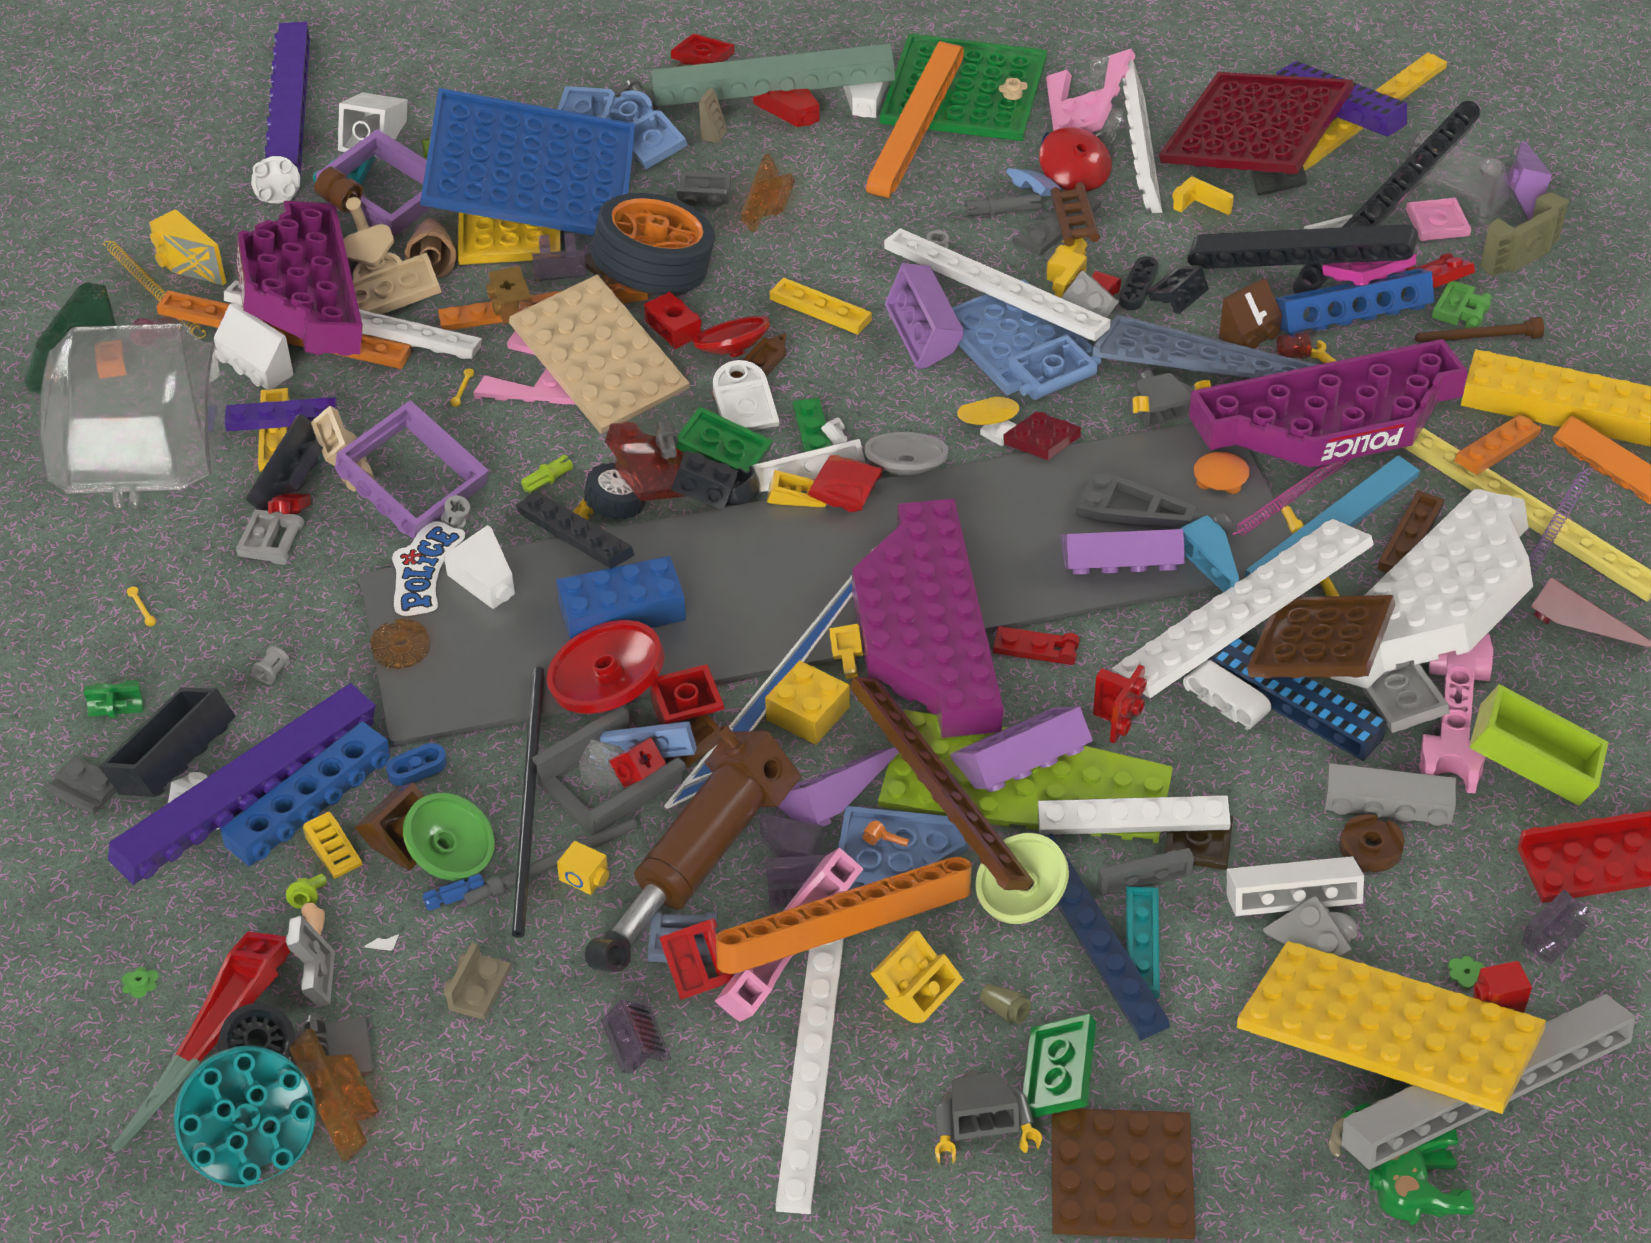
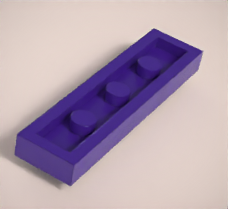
[224,397,337,431]

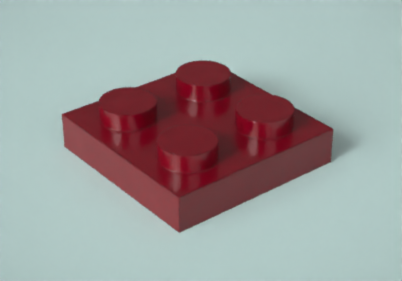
[1003,411,1081,460]

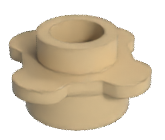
[999,78,1027,100]

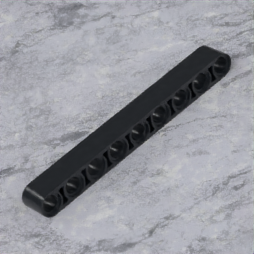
[1187,224,1418,269]

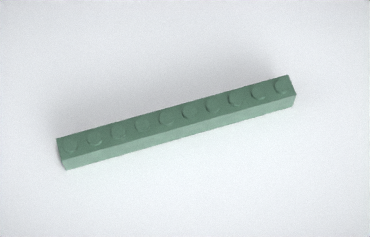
[652,43,895,107]

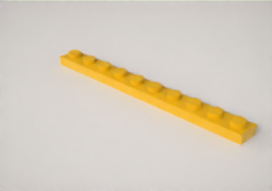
[1303,52,1447,171]

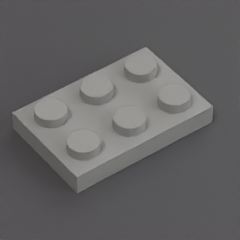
[1361,660,1450,733]

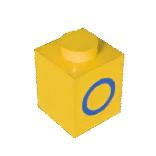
[557,840,609,895]

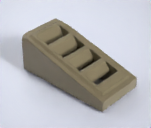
[699,88,727,143]

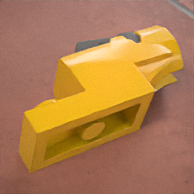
[1044,238,1088,298]

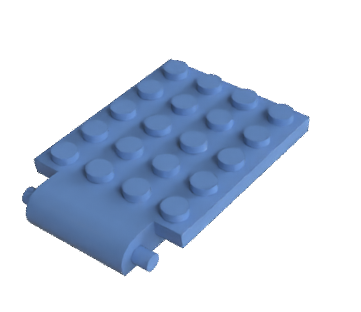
[952,279,1101,400]

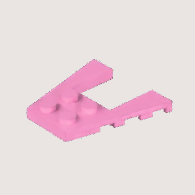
[1046,49,1136,132]
[473,331,576,405]

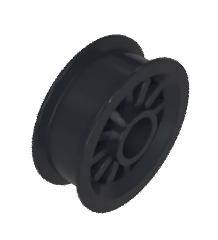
[217,1003,295,1059]

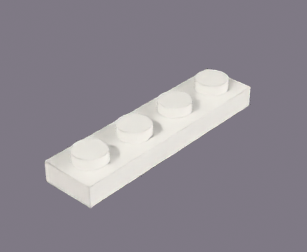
[752,439,866,492]

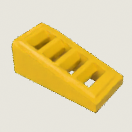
[767,470,826,508]
[303,812,363,879]

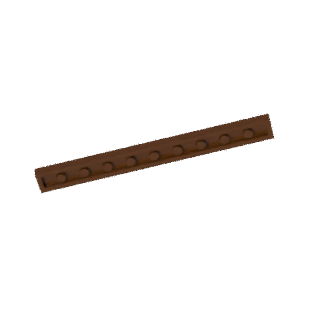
[850,677,1034,891]

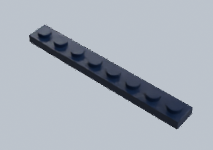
[1045,833,1170,1041]

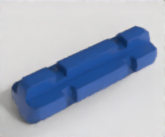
[422,874,485,911]

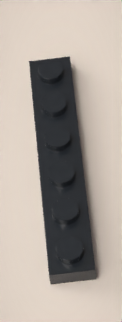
[516,492,635,569]

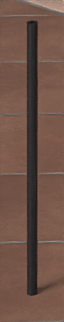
[512,667,544,938]

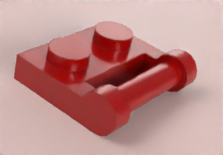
[1405,253,1475,288]
[659,918,734,1000]

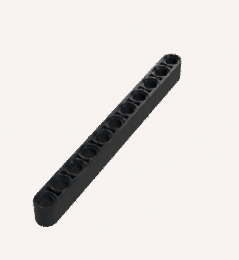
[1293,101,1481,294]

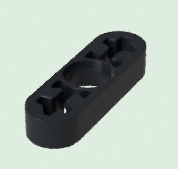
[1119,256,1159,310]

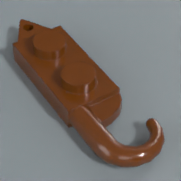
[711,333,787,401]

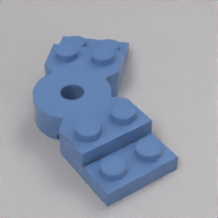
[558,86,688,169]

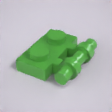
[1432,281,1492,328]

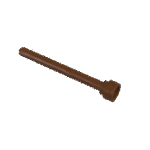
[1415,317,1544,343]

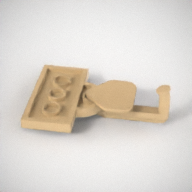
[343,197,442,315]

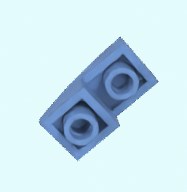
[1006,168,1061,197]

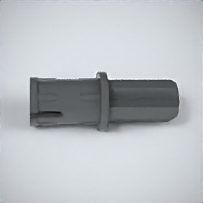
[656,420,678,459]

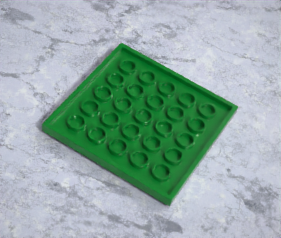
[880,33,1048,141]

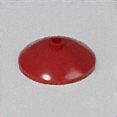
[1039,127,1112,192]
[692,316,770,357]

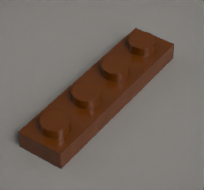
[1377,490,1445,573]

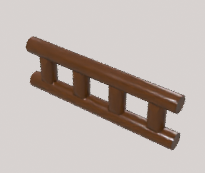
[1050,183,1100,247]

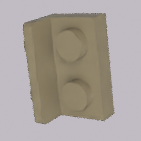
[444,943,511,1020]

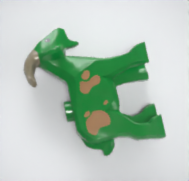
[1328,1103,1474,1225]

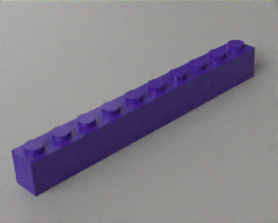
[265,21,310,180]
[108,683,376,885]

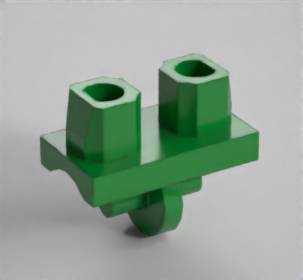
[83,680,144,719]

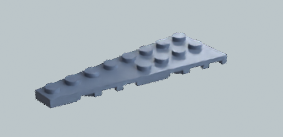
[1092,315,1317,378]

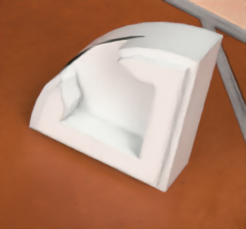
[821,417,847,445]

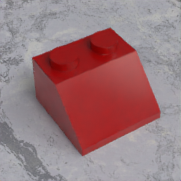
[650,664,725,725]

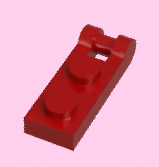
[993,626,1080,665]

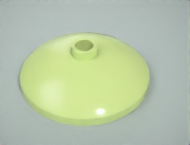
[976,833,1069,924]

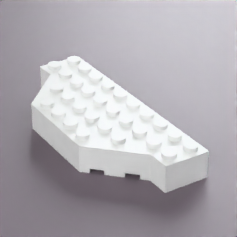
[1330,489,1533,689]

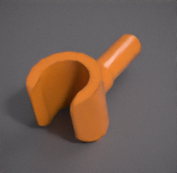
[862,820,909,847]

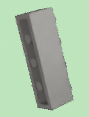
[1325,763,1456,826]

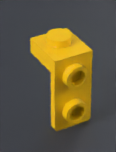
[1172,176,1234,215]

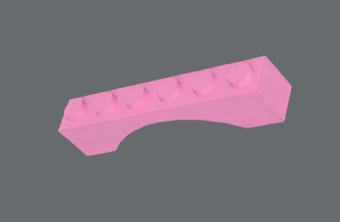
[715,848,863,1022]

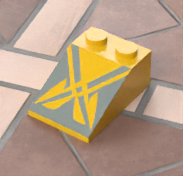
[149,209,226,285]

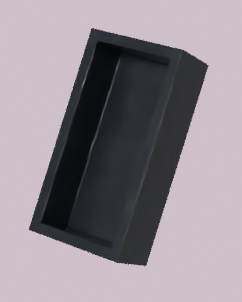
[99,687,236,797]

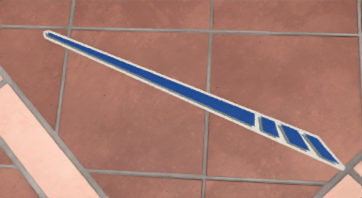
[665,548,874,809]

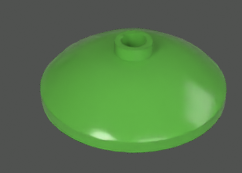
[403,793,495,881]

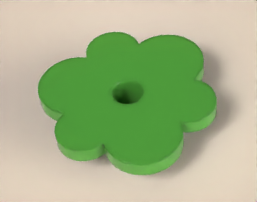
[1448,956,1485,989]
[122,967,158,998]

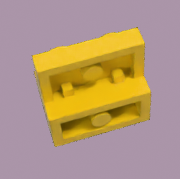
[870,930,964,1023]

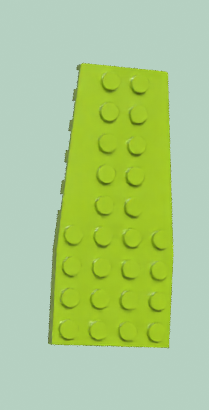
[878,709,1173,843]

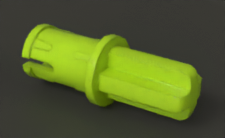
[521,454,573,493]

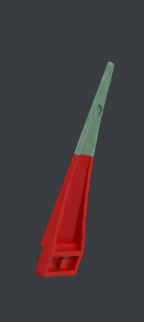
[111,931,291,1152]

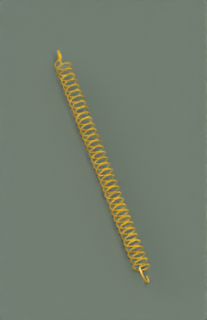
[103,241,206,338]

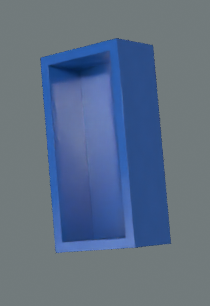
[556,556,686,640]

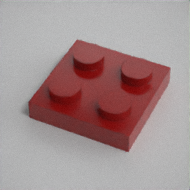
[671,33,735,65]

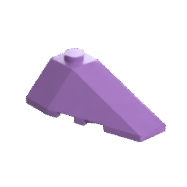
[779,747,899,829]

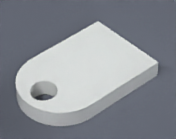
[713,360,779,431]

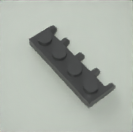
[1012,189,1101,256]

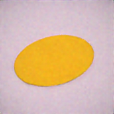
[957,396,1019,425]

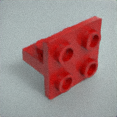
[1093,664,1147,744]

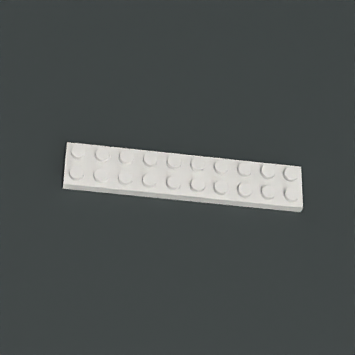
[1111,519,1374,698]

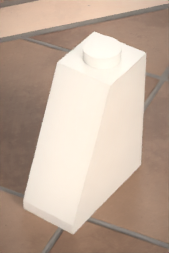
[843,81,889,118]
[444,525,515,609]

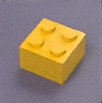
[765,660,850,745]

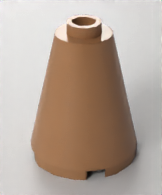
[405,218,457,278]

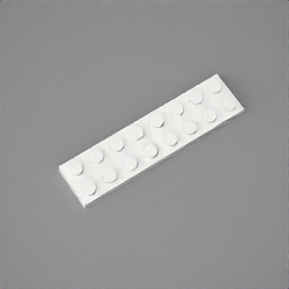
[1122,59,1163,213]

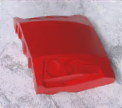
[808,455,884,512]

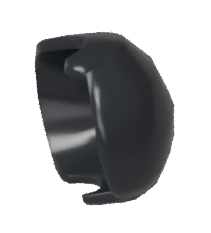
[726,466,760,505]

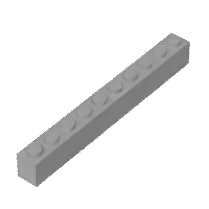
[1341,994,1635,1170]

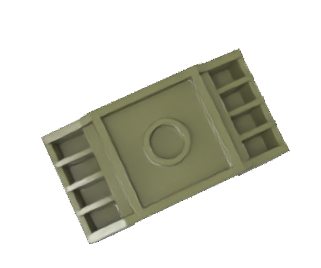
[1480,192,1569,277]

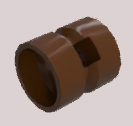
[314,166,363,213]

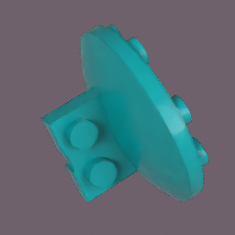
[173,1046,316,1187]

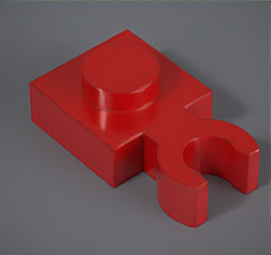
[268,493,311,515]

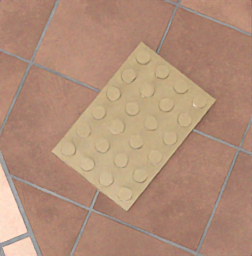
[509,274,690,434]

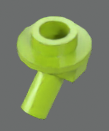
[286,874,327,909]

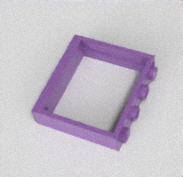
[316,129,432,237]
[335,400,489,539]

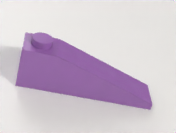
[1508,141,1552,220]

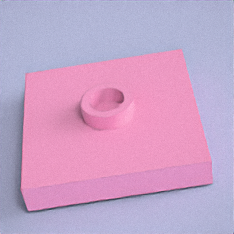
[1406,198,1471,241]

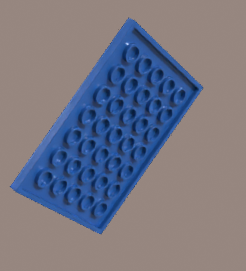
[420,88,635,236]

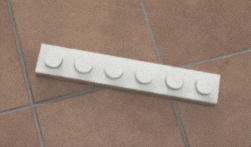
[1038,796,1231,835]

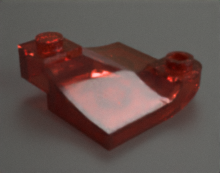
[605,422,686,501]

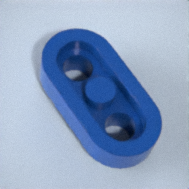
[386,743,447,786]

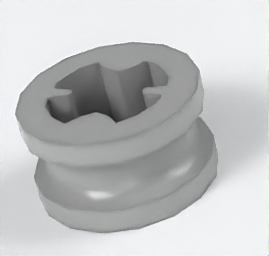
[926,230,949,249]

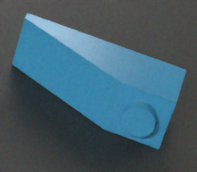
[1180,515,1239,592]

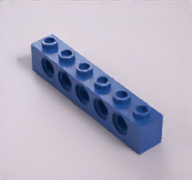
[1275,268,1435,336]
[220,721,391,867]

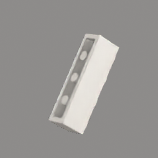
[1227,856,1364,916]

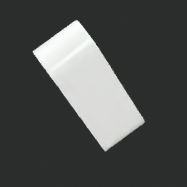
[1183,660,1271,730]

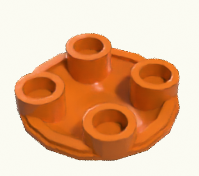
[1194,452,1250,494]

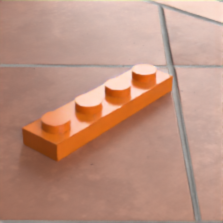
[1454,415,1542,475]

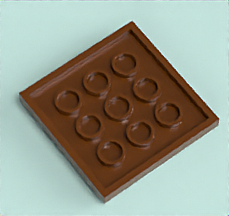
[1247,595,1396,679]
[1051,1108,1196,1239]

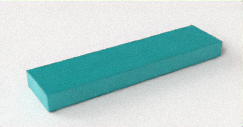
[1126,886,1160,998]

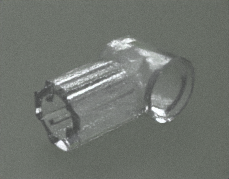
[1094,107,1124,147]

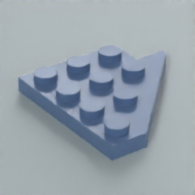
[839,806,968,889]

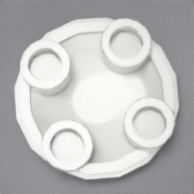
[251,156,300,204]

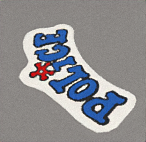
[392,521,465,616]

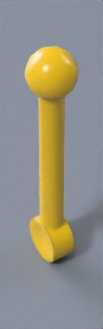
[450,368,474,407]
[127,587,156,627]

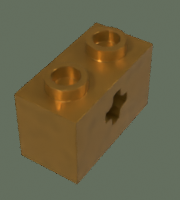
[486,266,532,324]

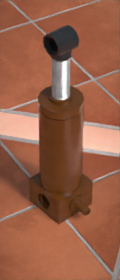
[585,725,802,972]

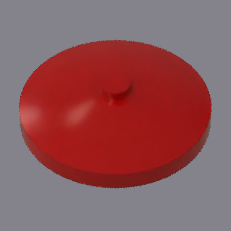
[547,620,664,714]

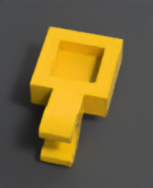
[829,624,864,679]

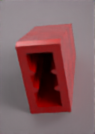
[753,88,820,127]

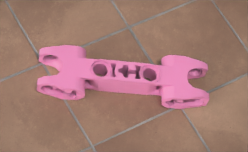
[1419,632,1494,794]

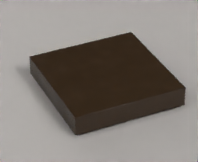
[1164,816,1233,870]

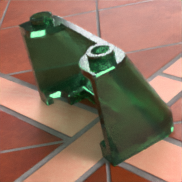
[24,282,118,400]

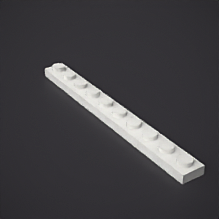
[884,228,1110,341]
[224,280,482,359]
[776,938,844,1214]

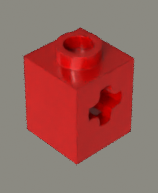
[609,737,666,788]

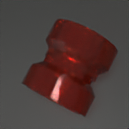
[1277,331,1312,359]

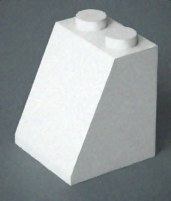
[338,92,408,157]

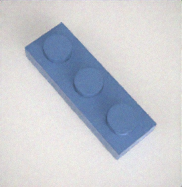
[600,722,697,764]

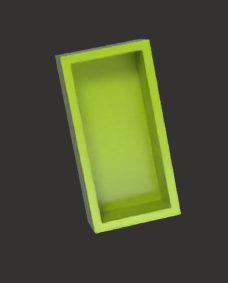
[1469,684,1609,806]

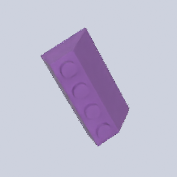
[885,263,964,370]
[1060,529,1185,575]
[950,706,1093,792]

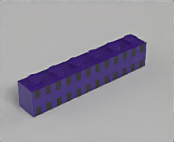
[1276,61,1407,137]

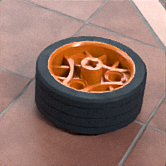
[591,193,716,294]

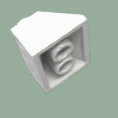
[214,302,294,390]

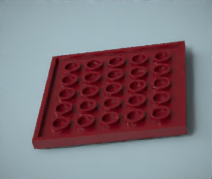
[1159,72,1354,174]

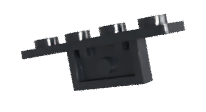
[246,414,323,511]

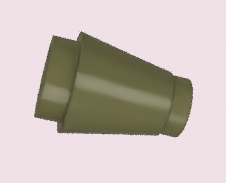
[980,984,1031,1024]

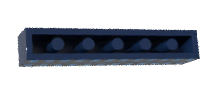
[1212,639,1387,761]

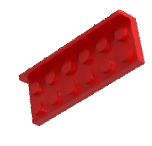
[1517,810,1651,903]

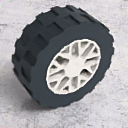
[584,463,648,519]

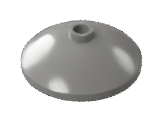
[865,432,948,476]

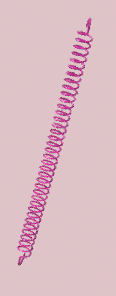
[1232,458,1353,536]

